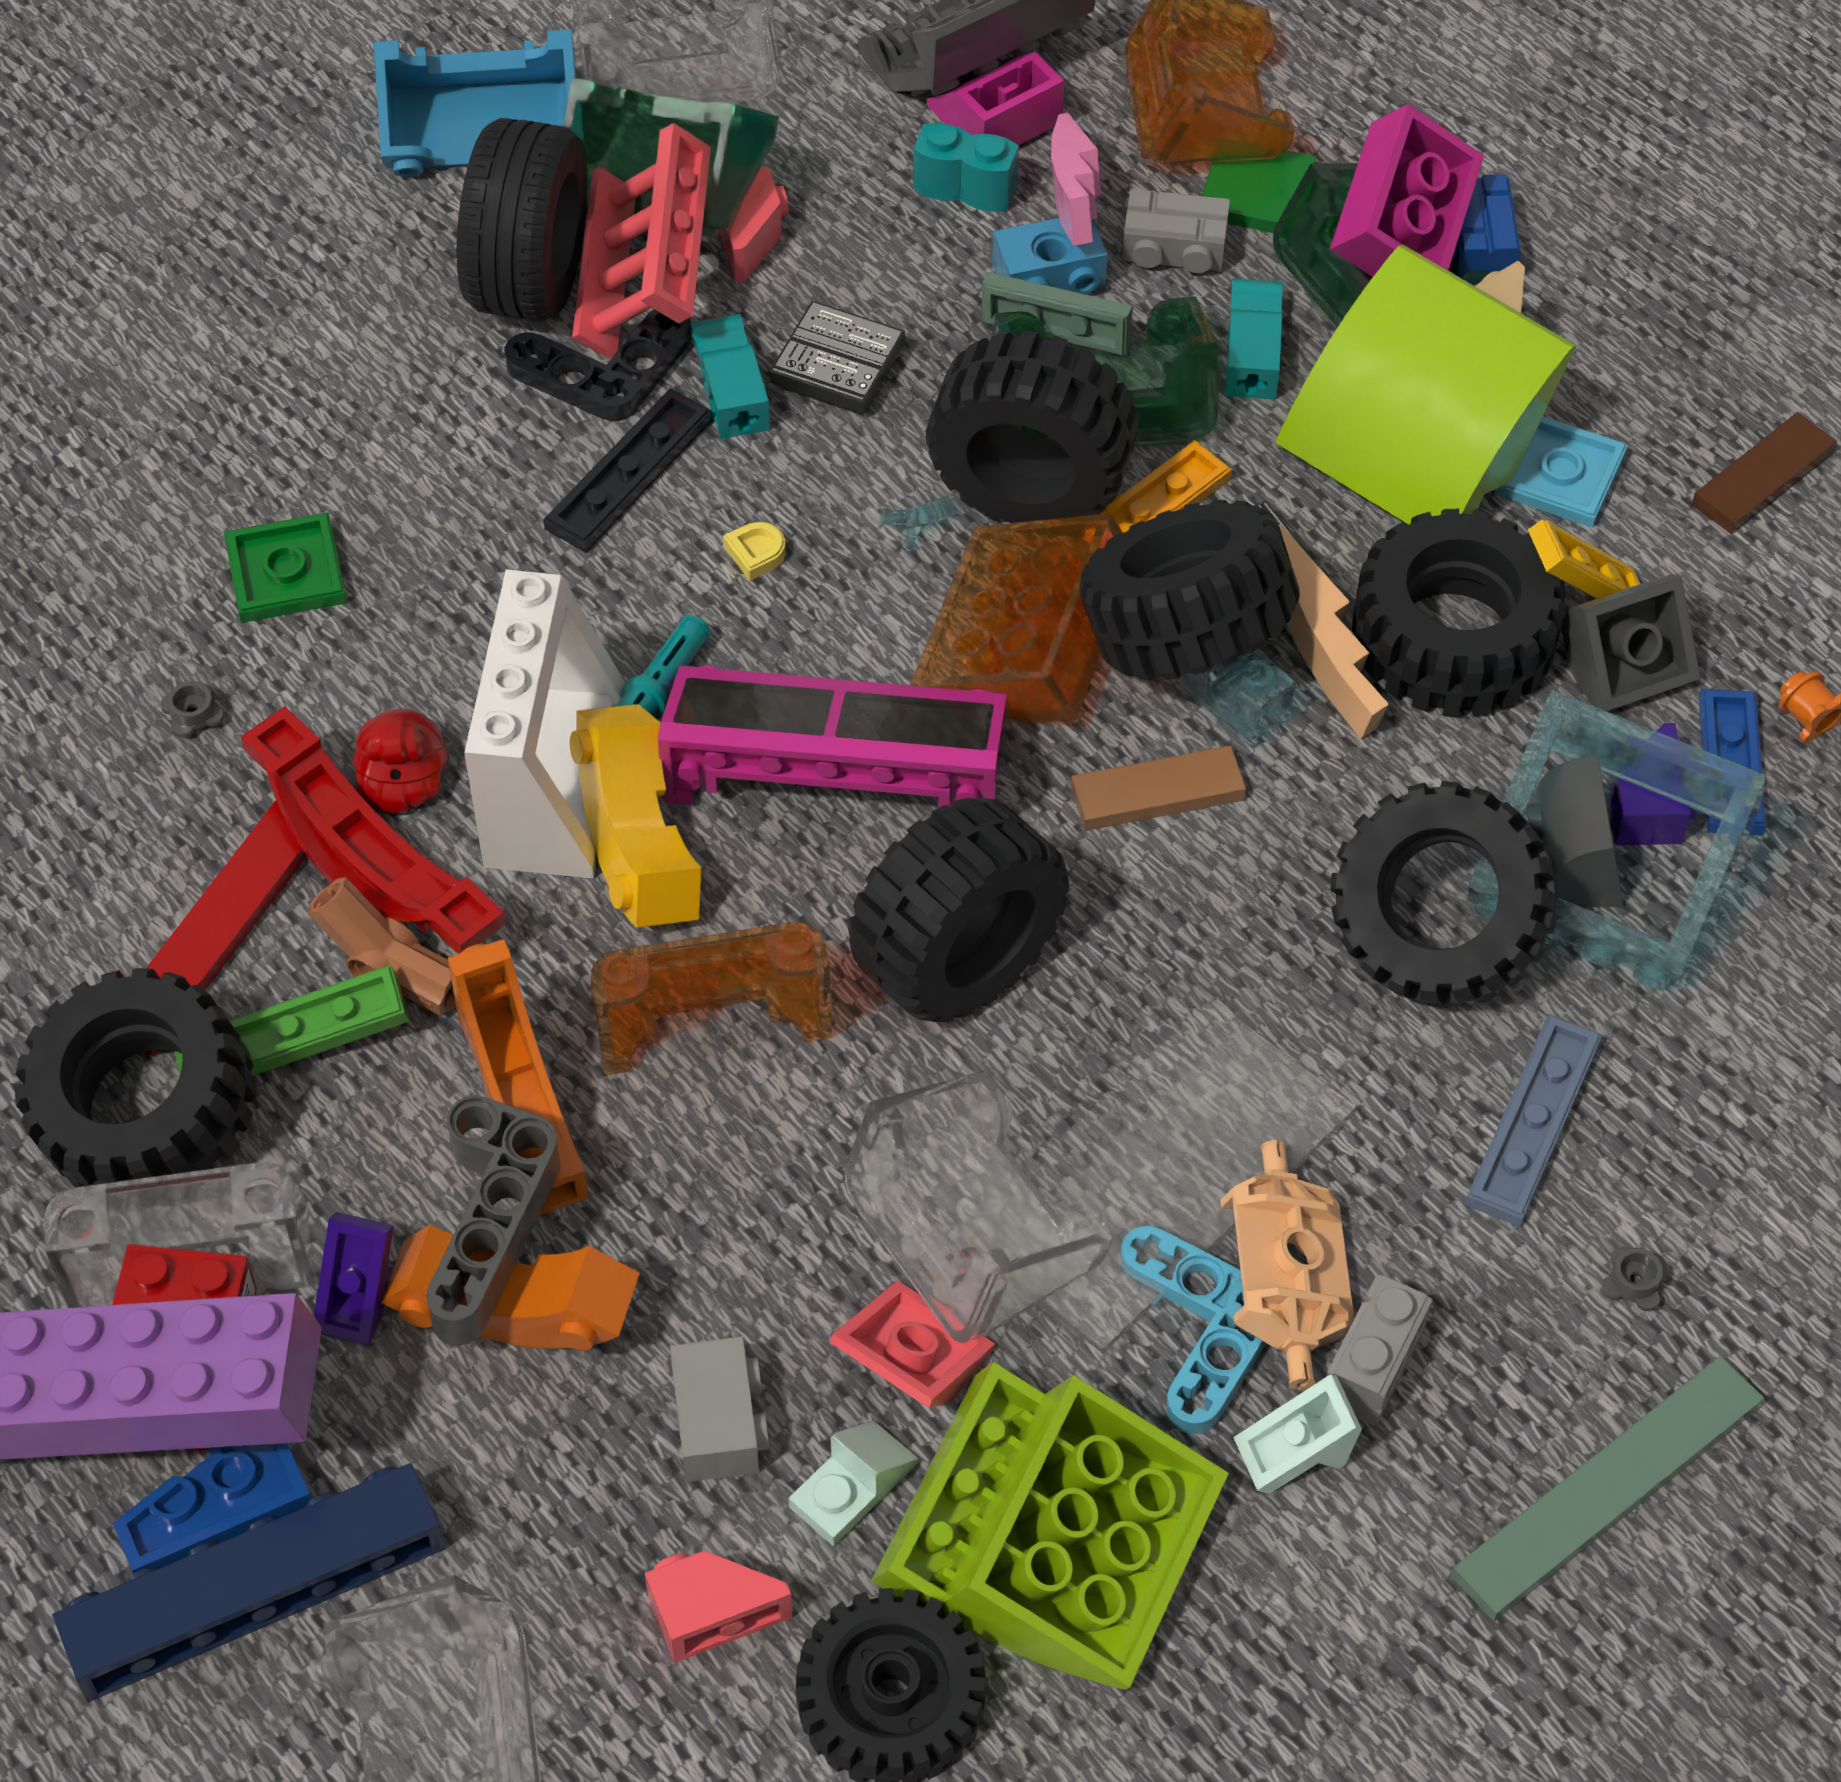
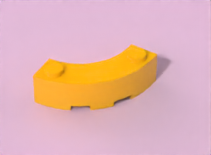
[569,704,701,928]

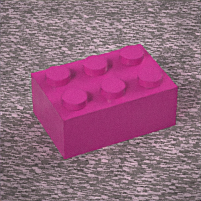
[1330,104,1484,277]

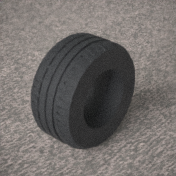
[456,118,588,321]

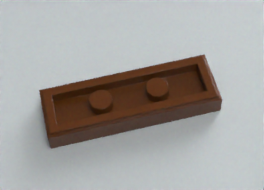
[1692,412,1837,535]

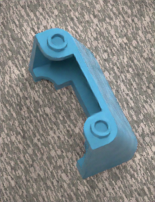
[373,29,580,177]

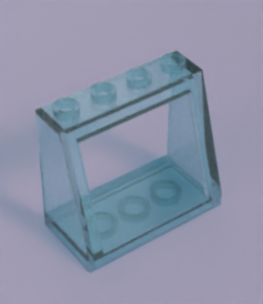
[1468,690,1767,990]

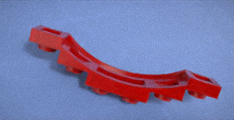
[241,706,506,954]

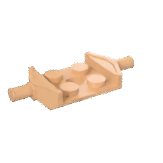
[1220,1140,1354,1390]

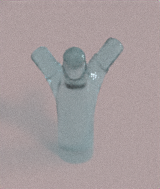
[879,496,955,550]

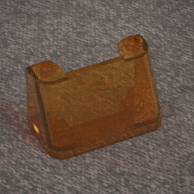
[1124,0,1295,165]
[590,922,832,1076]

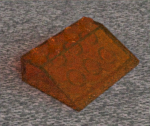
[910,514,1123,723]

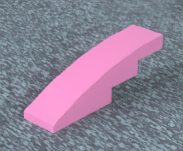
[1051,113,1101,246]

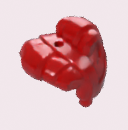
[352,709,450,815]

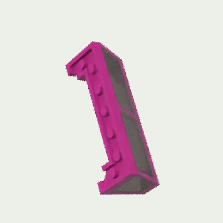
[658,665,1007,808]

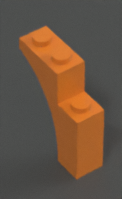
[448,939,589,1216]

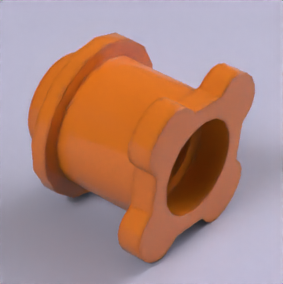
[1778,671,1841,744]

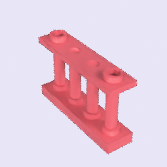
[572,123,711,359]

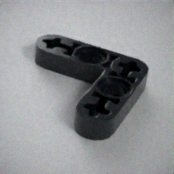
[504,309,692,422]

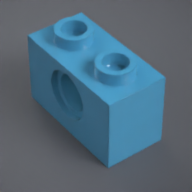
[992,218,1107,295]

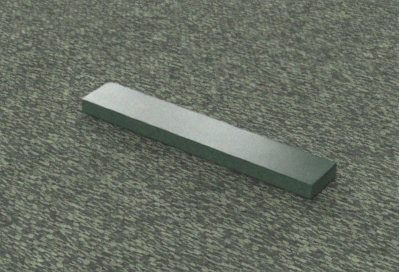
[1451,1355,1765,1622]

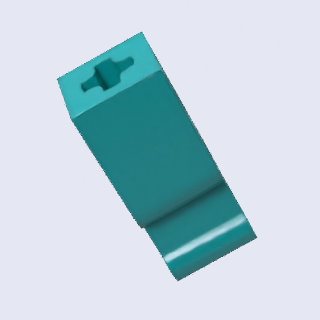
[1225,278,1283,400]
[690,314,770,439]

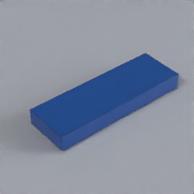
[1698,689,1766,836]

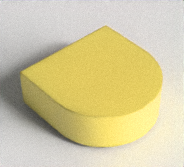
[723,522,786,581]

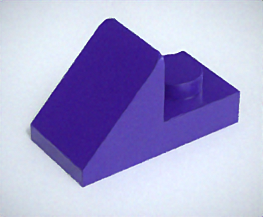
[314,1212,394,1346]

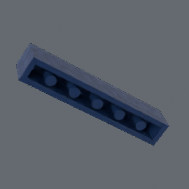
[52,1462,445,1703]

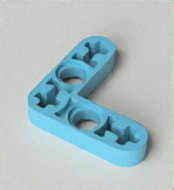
[1120,1226,1267,1434]

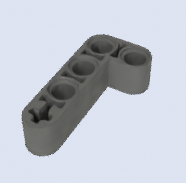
[426,1095,560,1346]

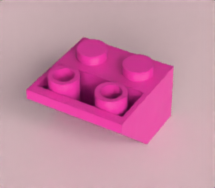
[927,52,1064,146]

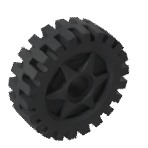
[796,1588,986,1782]

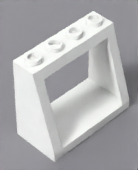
[464,570,625,879]

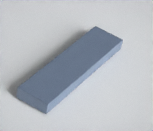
[1465,1014,1603,1227]

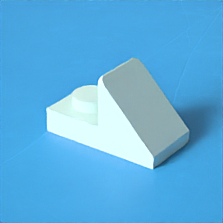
[1233,1374,1362,1494]
[788,1421,919,1546]

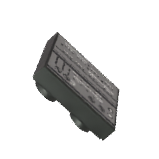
[770,300,905,414]

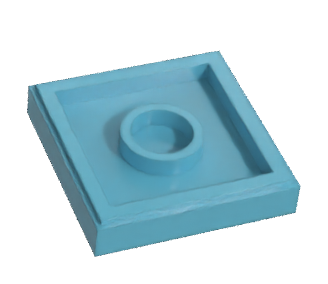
[1494,416,1628,528]

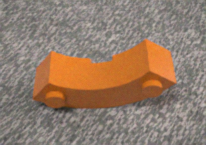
[381,1224,640,1351]

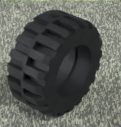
[926,331,1139,530]
[1079,500,1300,680]
[1352,508,1566,717]
[1330,781,1559,1008]
[848,798,1069,1022]
[14,968,256,1205]

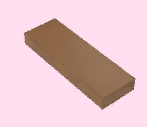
[1071,745,1246,831]

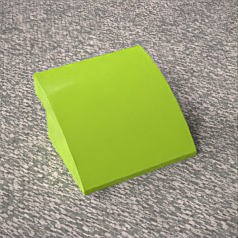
[1275,245,1576,525]
[871,1362,1229,1690]

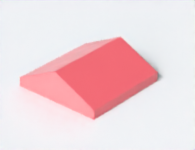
[830,1280,995,1408]

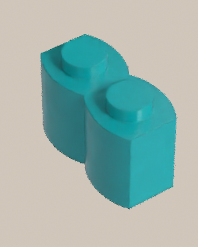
[913,123,1019,212]

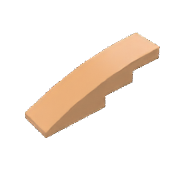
[1279,524,1389,739]

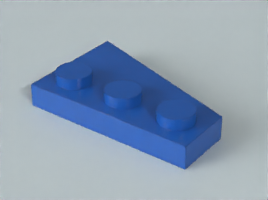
[113,1443,312,1574]

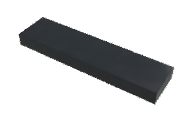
[543,388,712,553]

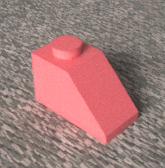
[711,167,789,283]
[645,1551,793,1663]

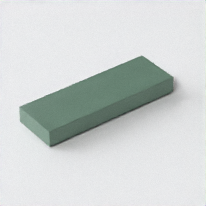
[982,272,1133,356]

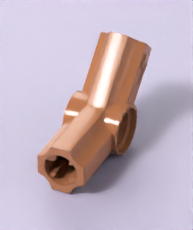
[308,877,456,1016]

